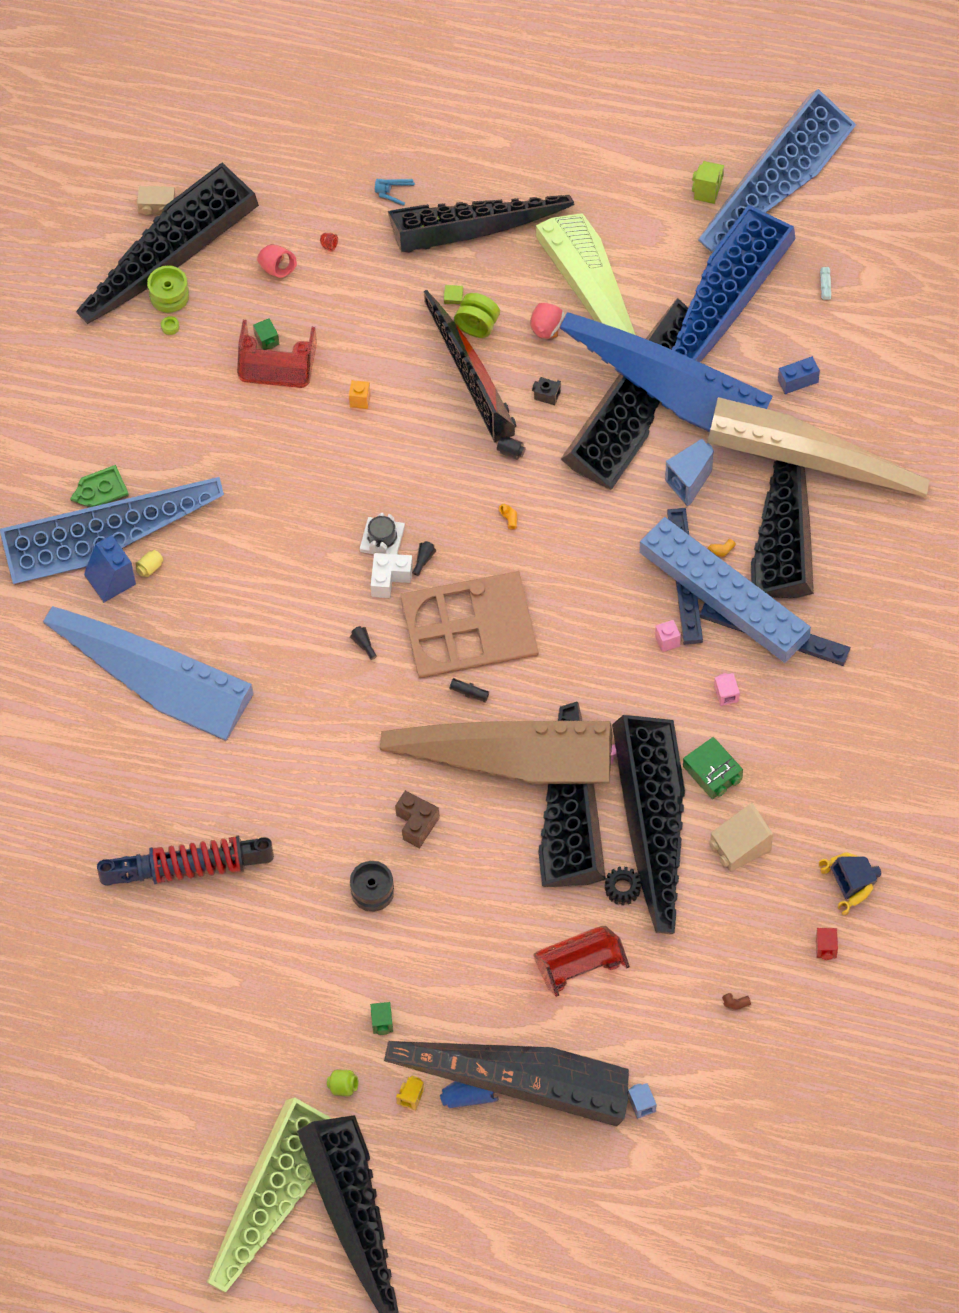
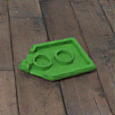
[70,465,129,507]

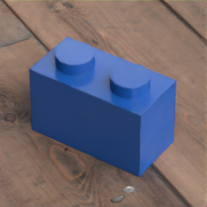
[778,356,820,394]

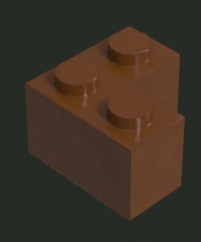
[395,790,440,849]

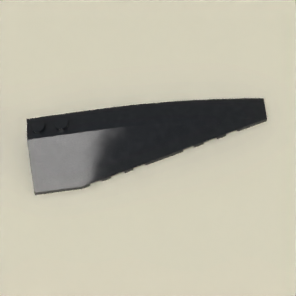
[388,195,574,253]
[751,460,814,598]
[538,701,606,887]
[297,1115,399,1313]

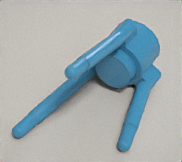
[375,179,415,205]

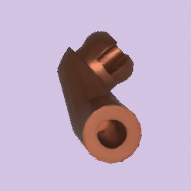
[722,993,751,1010]

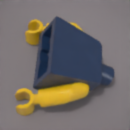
[819,852,881,915]

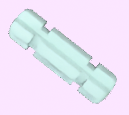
[820,267,831,300]

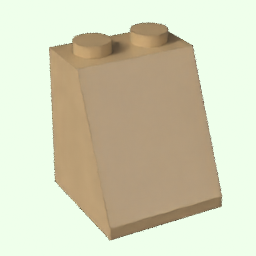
[709,803,773,872]

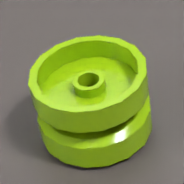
[147,266,189,313]
[454,293,500,338]

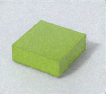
[444,285,463,304]

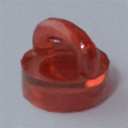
[320,233,338,252]

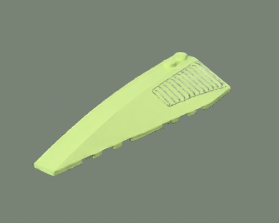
[536,213,635,335]

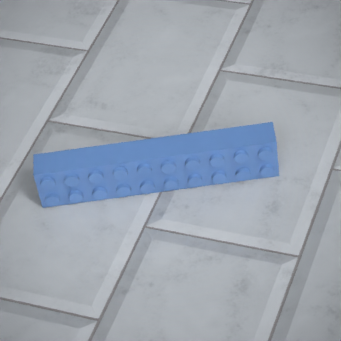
[639,517,811,663]

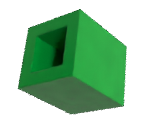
[253,318,280,351]
[370,1002,393,1035]

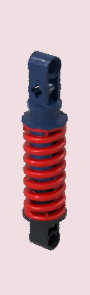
[97,835,274,886]

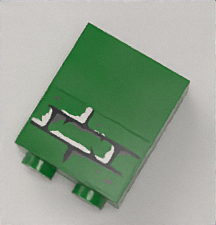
[683,736,743,800]

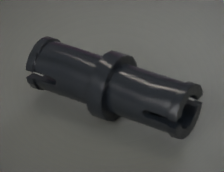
[449,678,490,703]

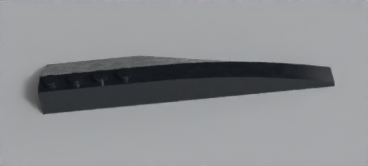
[76,162,259,324]
[561,298,688,490]

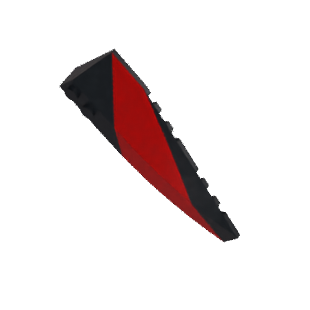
[424,290,517,443]

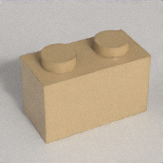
[137,186,176,215]

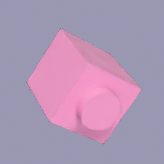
[655,620,681,652]
[714,673,740,706]

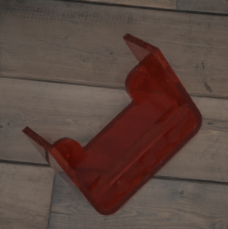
[237,319,317,388]
[533,926,630,997]

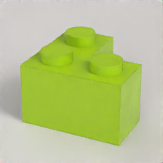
[692,161,724,204]

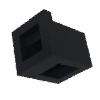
[532,377,561,406]

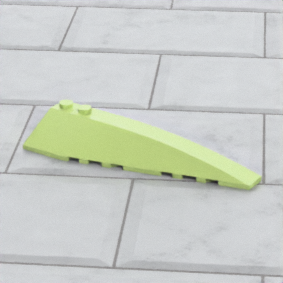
[207,1097,332,1293]

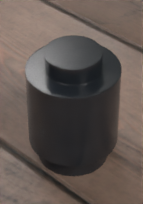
[497,436,526,460]

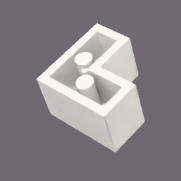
[371,553,413,598]

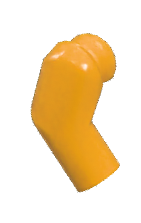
[498,504,517,530]
[707,539,736,557]

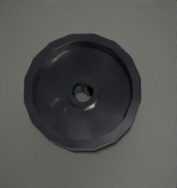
[350,861,394,912]

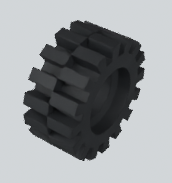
[605,866,641,905]

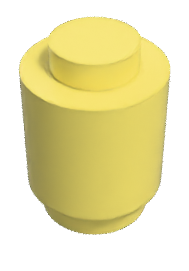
[135,550,164,577]

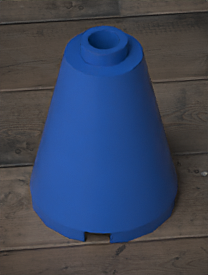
[440,1081,499,1109]

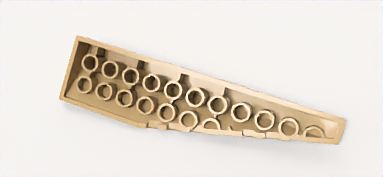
[707,397,930,497]

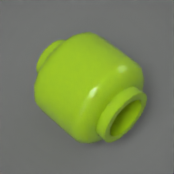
[327,1069,359,1096]

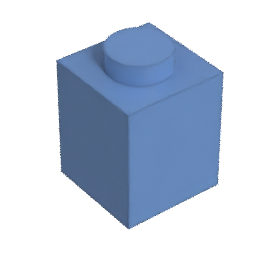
[628,1083,657,1119]

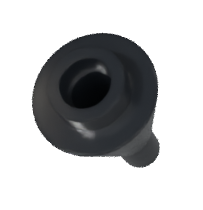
[412,541,437,576]
[350,626,377,660]

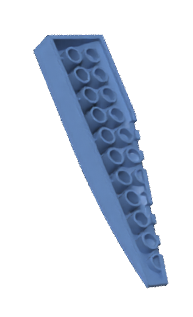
[698,89,856,252]

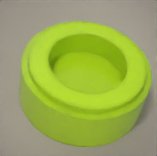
[161,316,179,335]

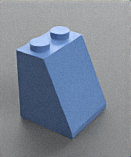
[665,439,714,506]

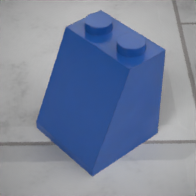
[84,535,136,603]

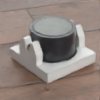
[360,513,405,554]

